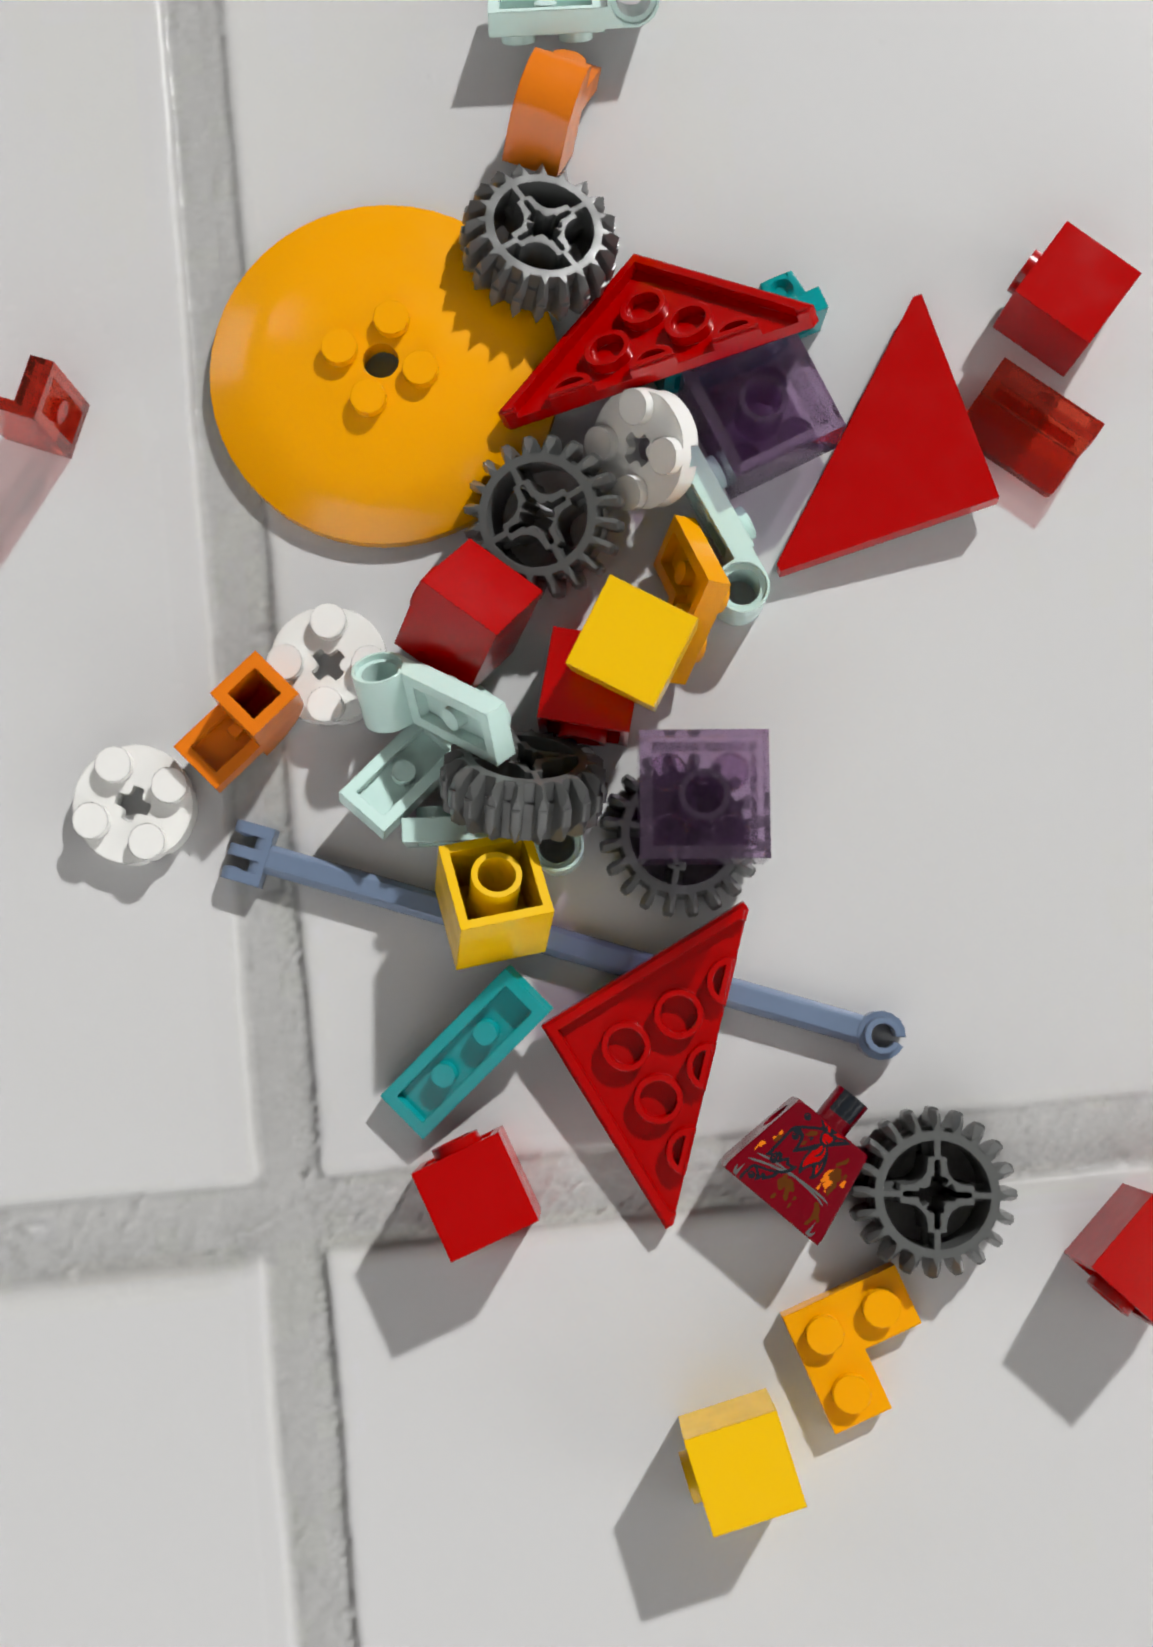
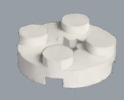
[584,387,698,511]
[266,603,387,726]
[72,744,198,866]

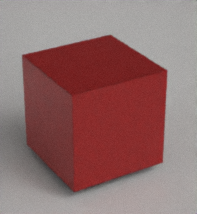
[993,221,1142,377]
[394,538,543,688]
[537,626,635,746]
[411,1125,541,1263]
[1064,1183,1153,1326]

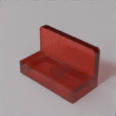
[0,355,90,459]
[967,357,1105,497]

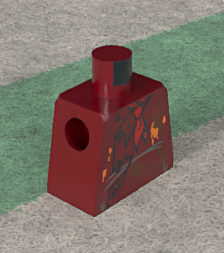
[719,1085,868,1246]

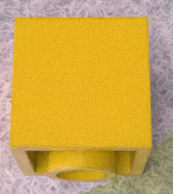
[565,574,699,713]
[435,837,555,970]
[678,1388,807,1537]

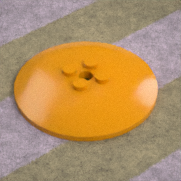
[210,205,557,548]

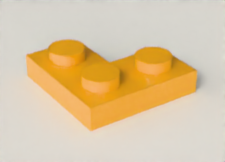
[653,514,731,685]
[780,1261,922,1435]

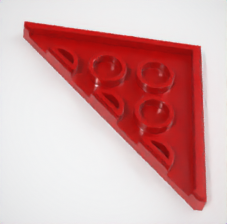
[498,254,819,430]
[776,294,1000,578]
[541,901,749,1229]

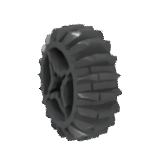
[459,163,619,323]
[463,434,625,600]
[439,729,608,845]
[599,754,763,918]
[848,1106,1018,1278]

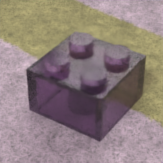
[678,333,846,499]
[637,729,771,865]

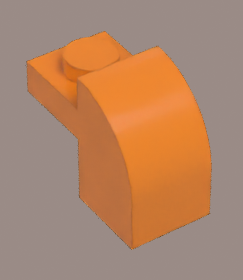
[502,47,601,177]
[173,650,304,793]

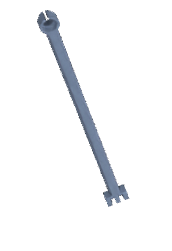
[220,819,906,1060]

